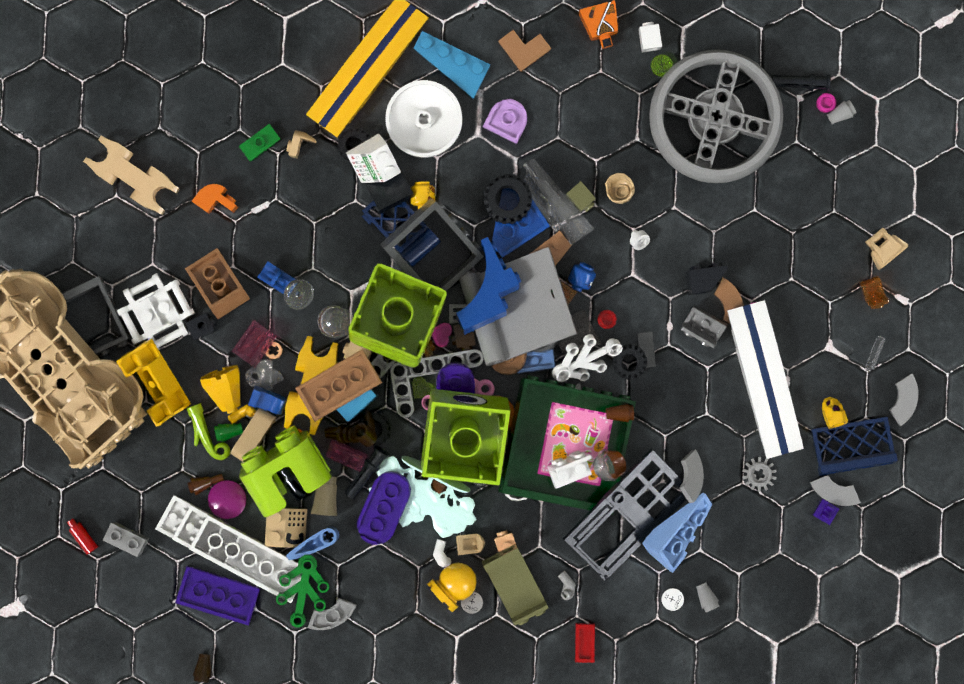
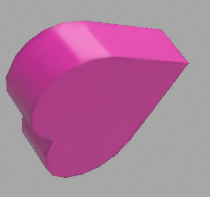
[432,323,452,347]

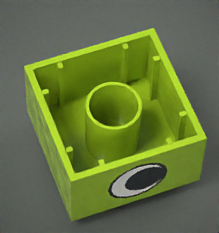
[421,389,510,485]

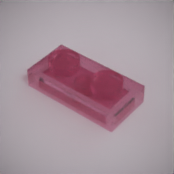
[326,439,367,472]

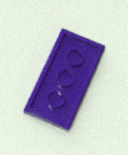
[175,566,261,626]

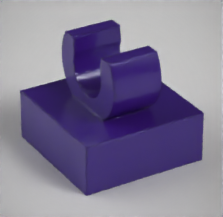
[812,499,839,525]

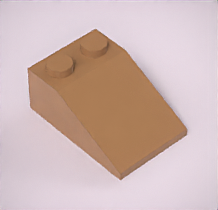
[185,248,250,319]

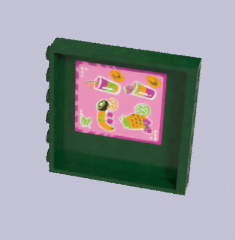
[498,375,636,515]

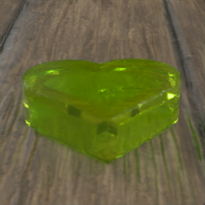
[412,376,435,399]

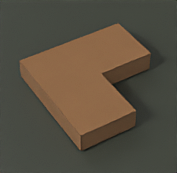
[498,30,551,72]

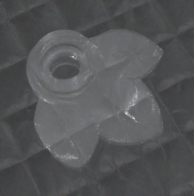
[245,360,284,392]

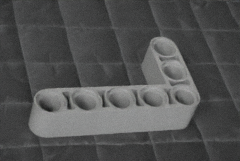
[390,350,483,418]

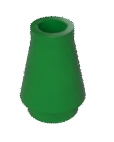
[214,423,243,442]

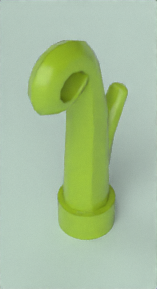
[187,403,230,460]

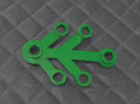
[276,555,329,628]

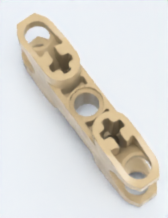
[83,136,180,215]

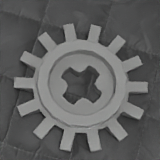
[742,457,777,492]

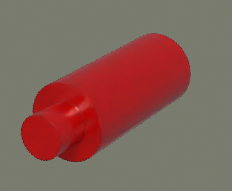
[67,519,98,555]

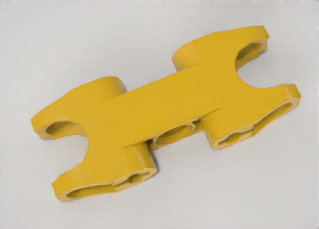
[284,336,339,435]

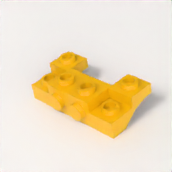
[116,338,191,427]

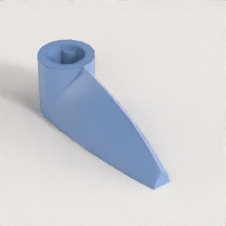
[286,526,340,560]

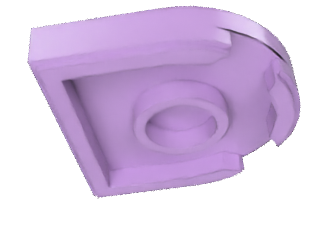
[483,99,527,144]

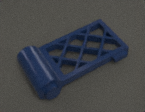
[362,201,441,267]

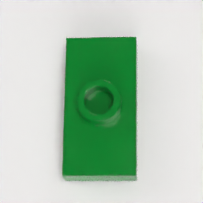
[239,124,281,162]

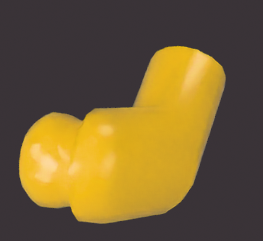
[228,404,257,424]

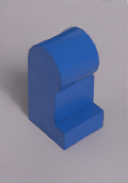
[248,385,287,415]

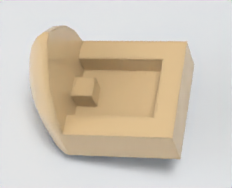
[286,130,317,159]
[456,534,485,556]

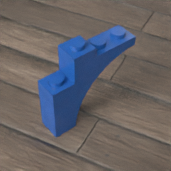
[456,237,521,335]

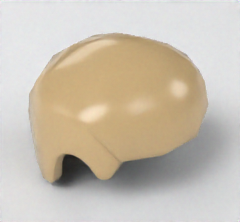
[605,173,635,204]

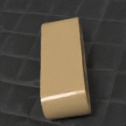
[230,408,276,461]

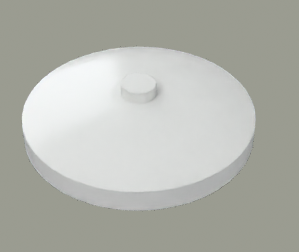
[386,80,462,158]

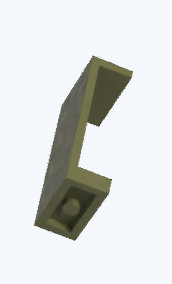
[482,544,549,626]

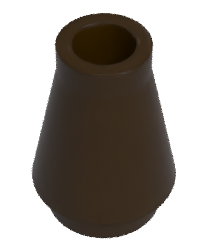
[192,654,212,683]

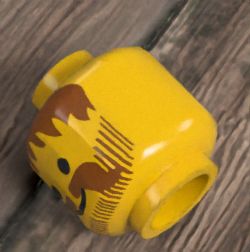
[411,182,435,209]

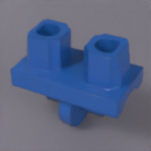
[257,261,297,296]

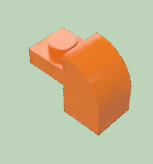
[192,184,238,214]

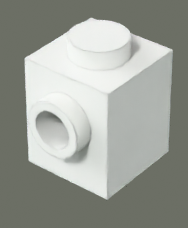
[638,22,662,53]

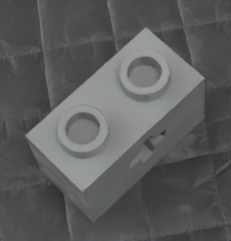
[103,522,149,557]

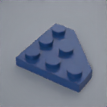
[492,188,550,258]

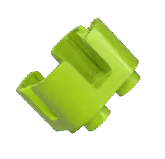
[239,425,332,517]

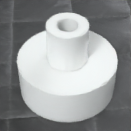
[630,230,650,250]

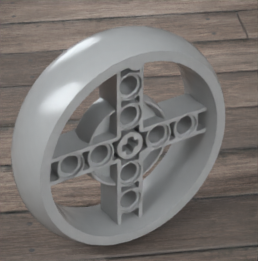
[649,50,783,183]

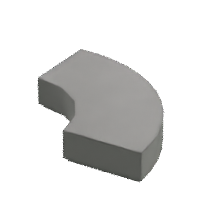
[889,373,918,426]
[679,449,704,503]
[809,475,861,506]
[308,598,357,630]

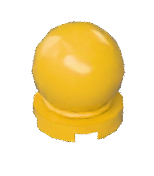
[427,563,477,612]

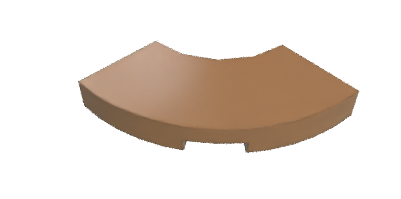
[714,277,744,324]

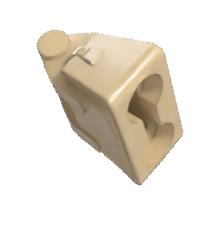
[865,228,908,270]

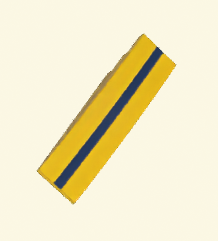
[306,0,429,138]

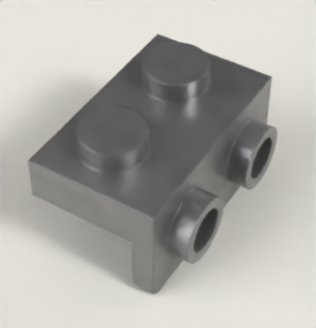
[681,305,727,348]

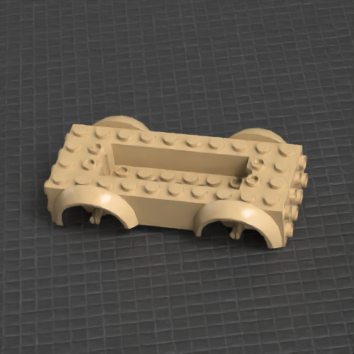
[0,269,147,469]

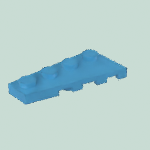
[414,31,490,100]

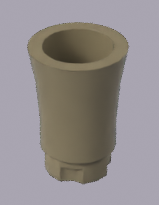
[311,477,337,516]

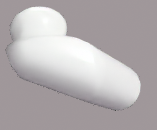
[433,539,451,567]

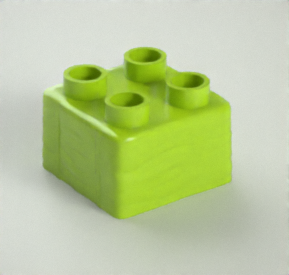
[348,264,447,367]

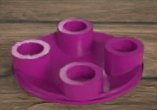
[208,480,246,519]

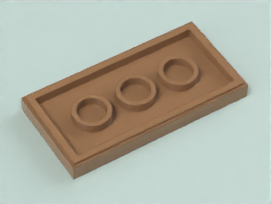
[295,349,382,422]

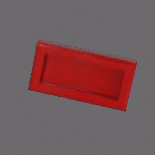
[575,623,595,663]

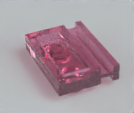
[232,320,277,367]

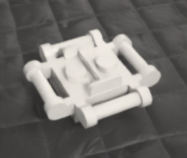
[116,273,195,350]

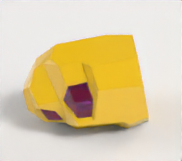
[822,397,848,429]

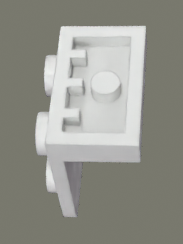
[547,451,592,489]

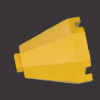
[200,365,241,414]

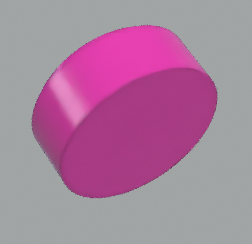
[816,93,836,113]

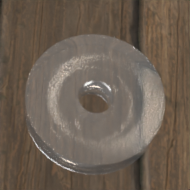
[283,279,314,310]

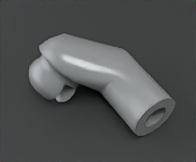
[558,571,576,600]

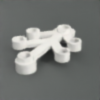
[552,334,623,382]

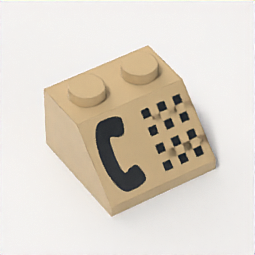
[265,507,308,547]

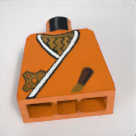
[579,0,618,49]

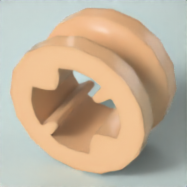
[265,342,283,359]

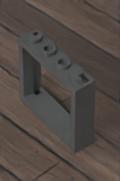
[380,198,484,291]
[62,276,131,357]

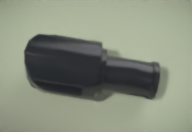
[278,467,307,501]

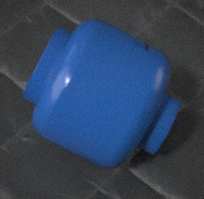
[568,262,596,292]

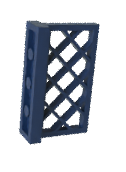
[811,417,898,476]

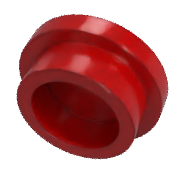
[597,310,617,329]

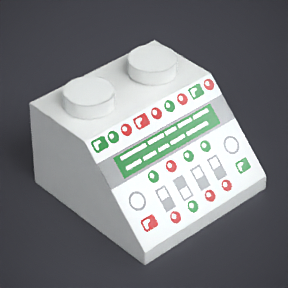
[346,134,401,183]

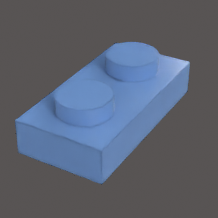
[517,349,556,374]

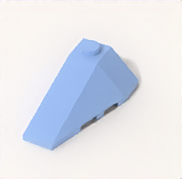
[642,493,712,573]

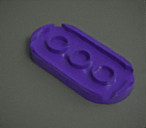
[436,363,475,394]
[357,471,411,545]

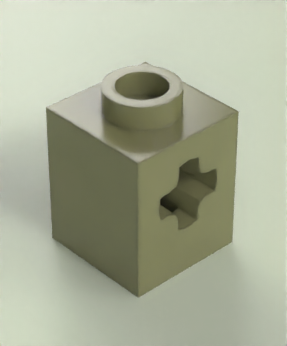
[566,181,596,213]

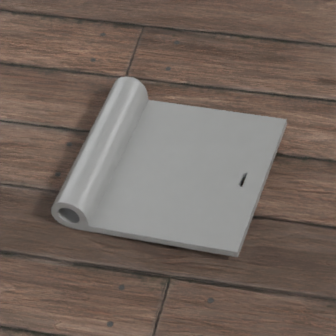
[459,247,577,366]

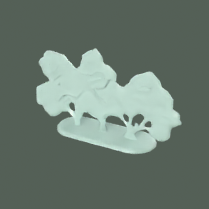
[369,456,477,538]

